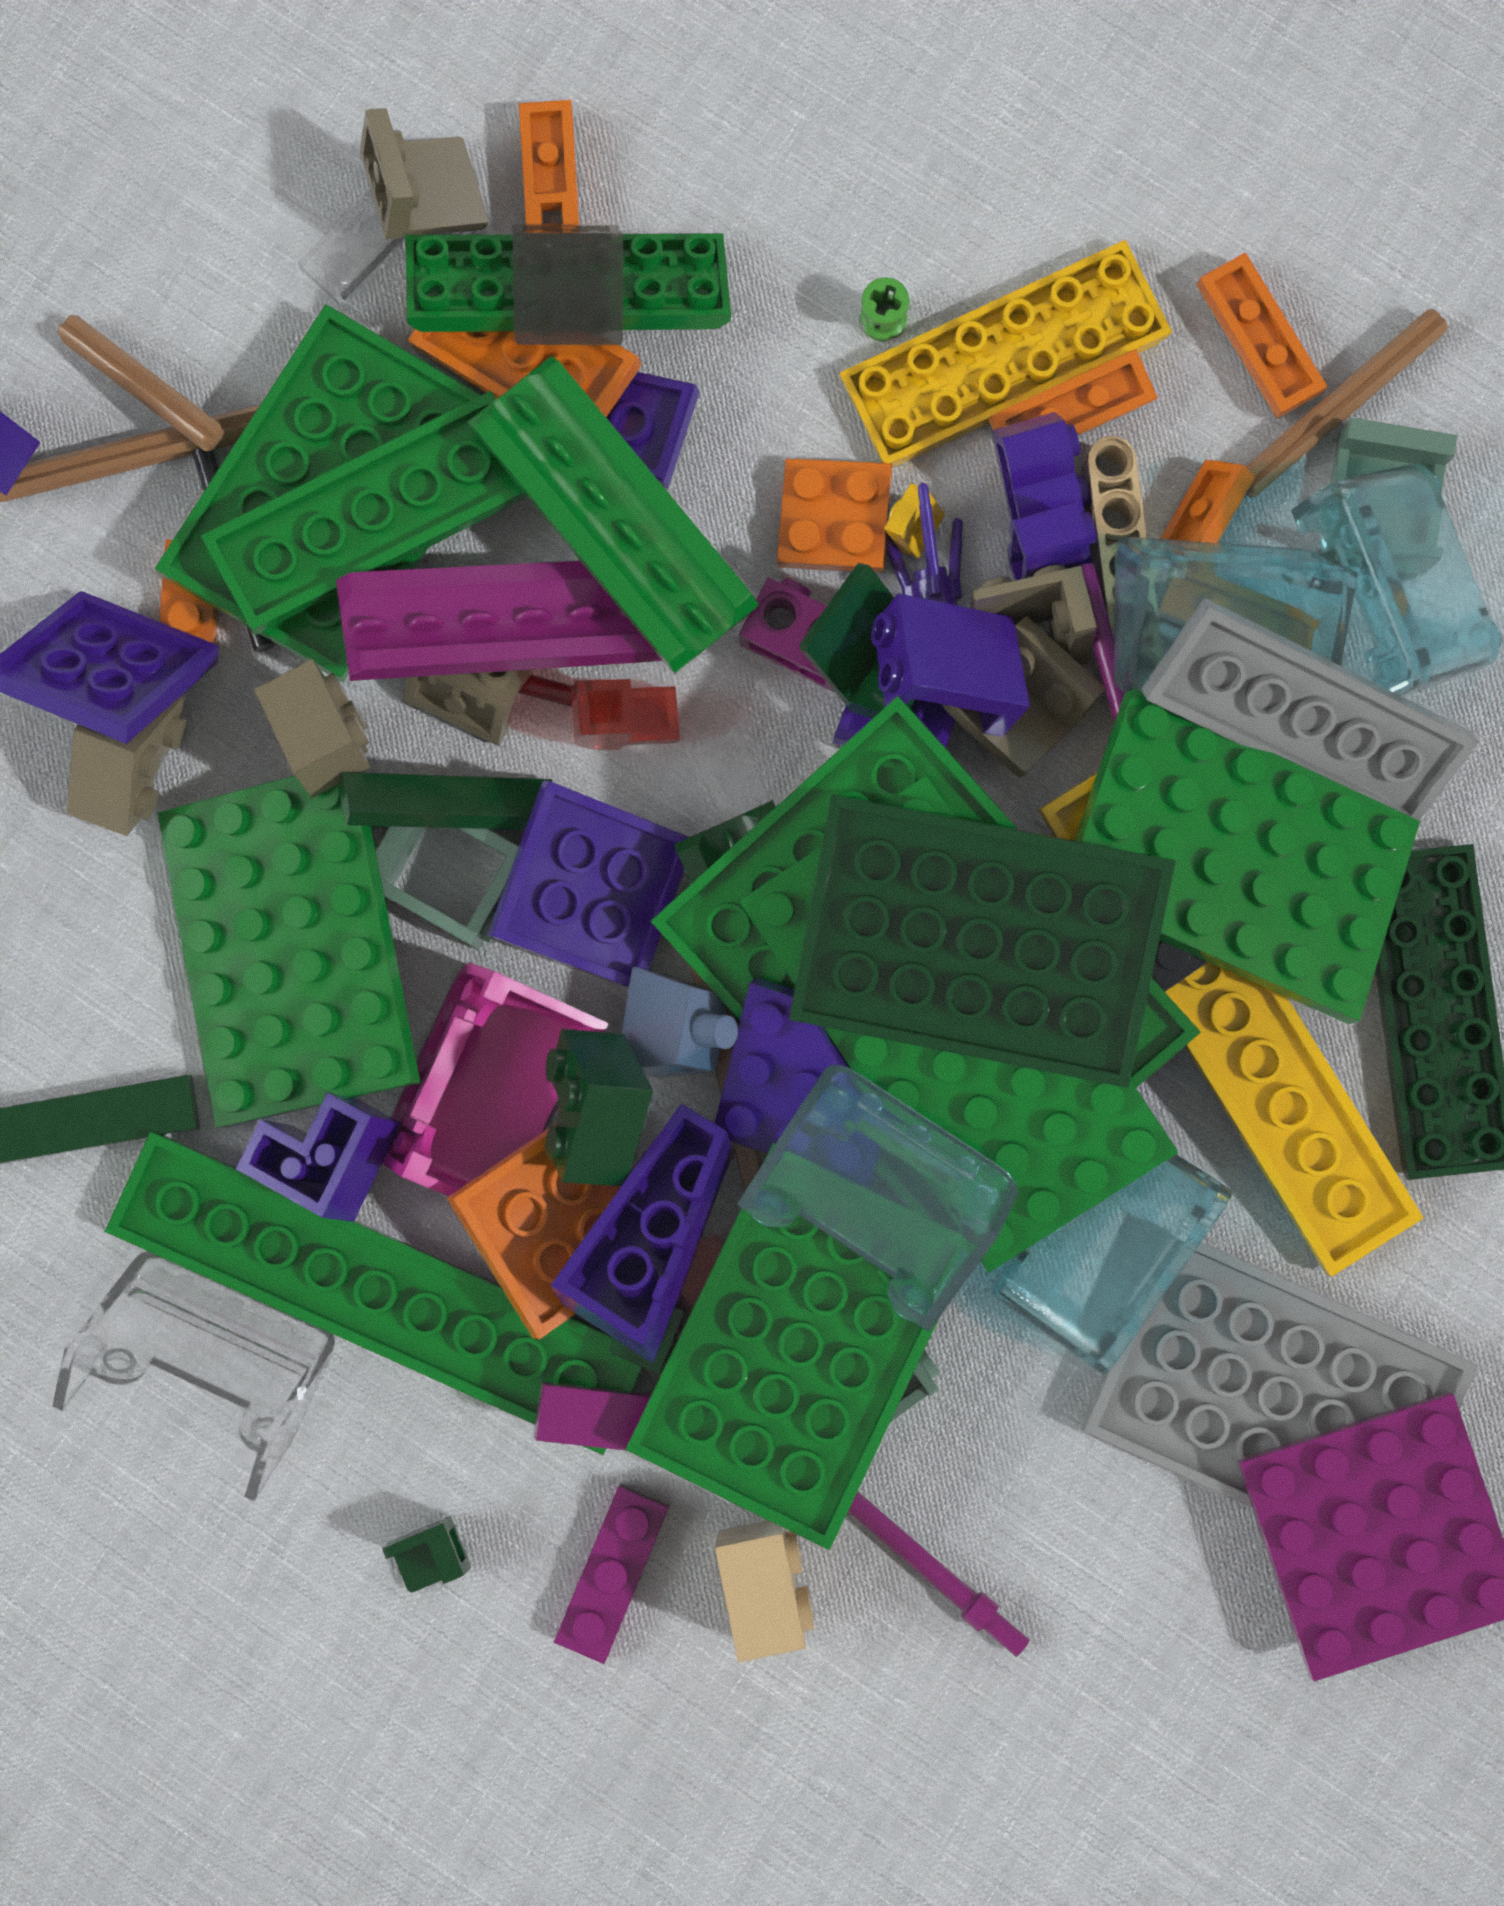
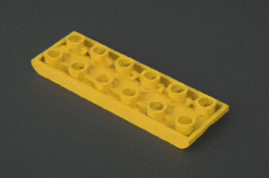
[839,239,1172,467]

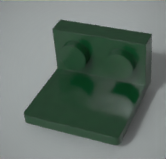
[800,563,916,719]

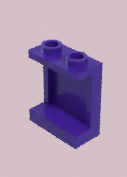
[871,593,1030,737]

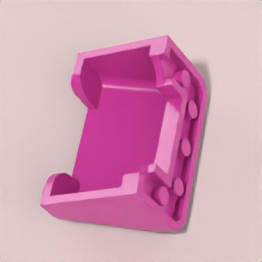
[382,963,609,1196]

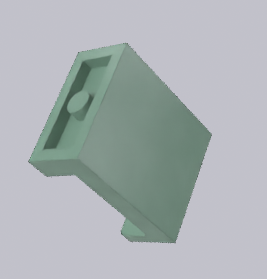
[1319,417,1458,578]

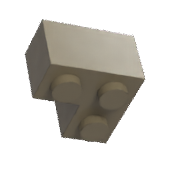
[254,658,371,798]
[67,695,187,836]

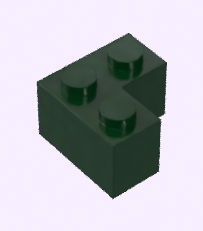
[545,1028,653,1186]

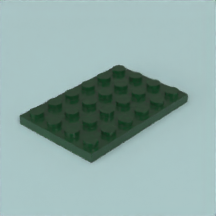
[789,794,1176,1088]

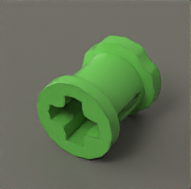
[860,277,910,342]

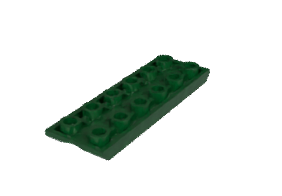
[1375,844,1504,1180]

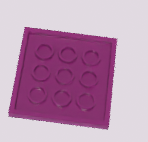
[1237,1392,1504,1682]

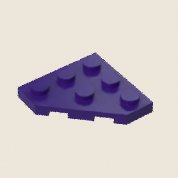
[714,977,886,1187]

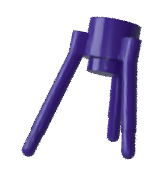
[886,482,963,605]

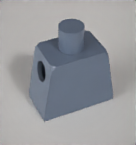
[621,967,738,1078]

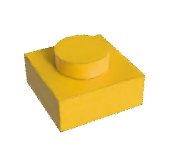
[884,483,945,560]

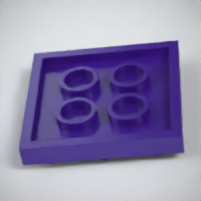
[0,591,218,744]
[487,781,689,988]

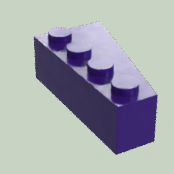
[551,1103,734,1364]

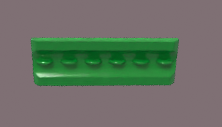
[405,233,731,332]
[467,355,759,675]

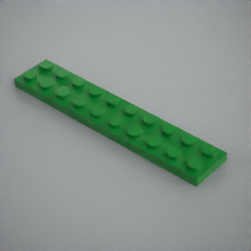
[104,1131,643,1456]

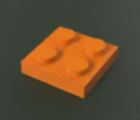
[777,458,893,573]

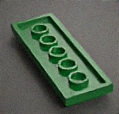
[201,391,527,636]

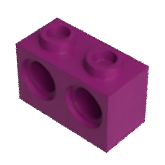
[739,577,835,693]

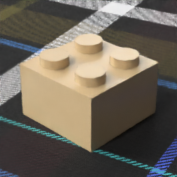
[715,1520,814,1663]

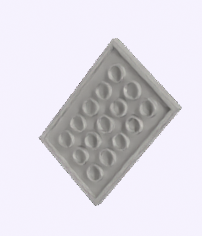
[1081,1228,1478,1508]

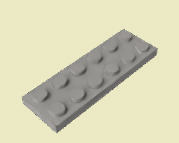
[1142,598,1479,820]

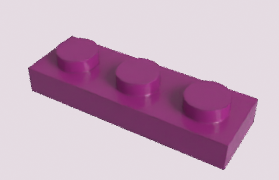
[553,1484,670,1664]

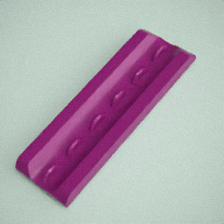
[336,560,663,681]

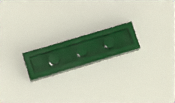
[338,772,552,830]
[0,1075,200,1164]

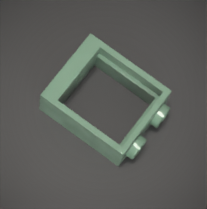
[376,826,519,950]

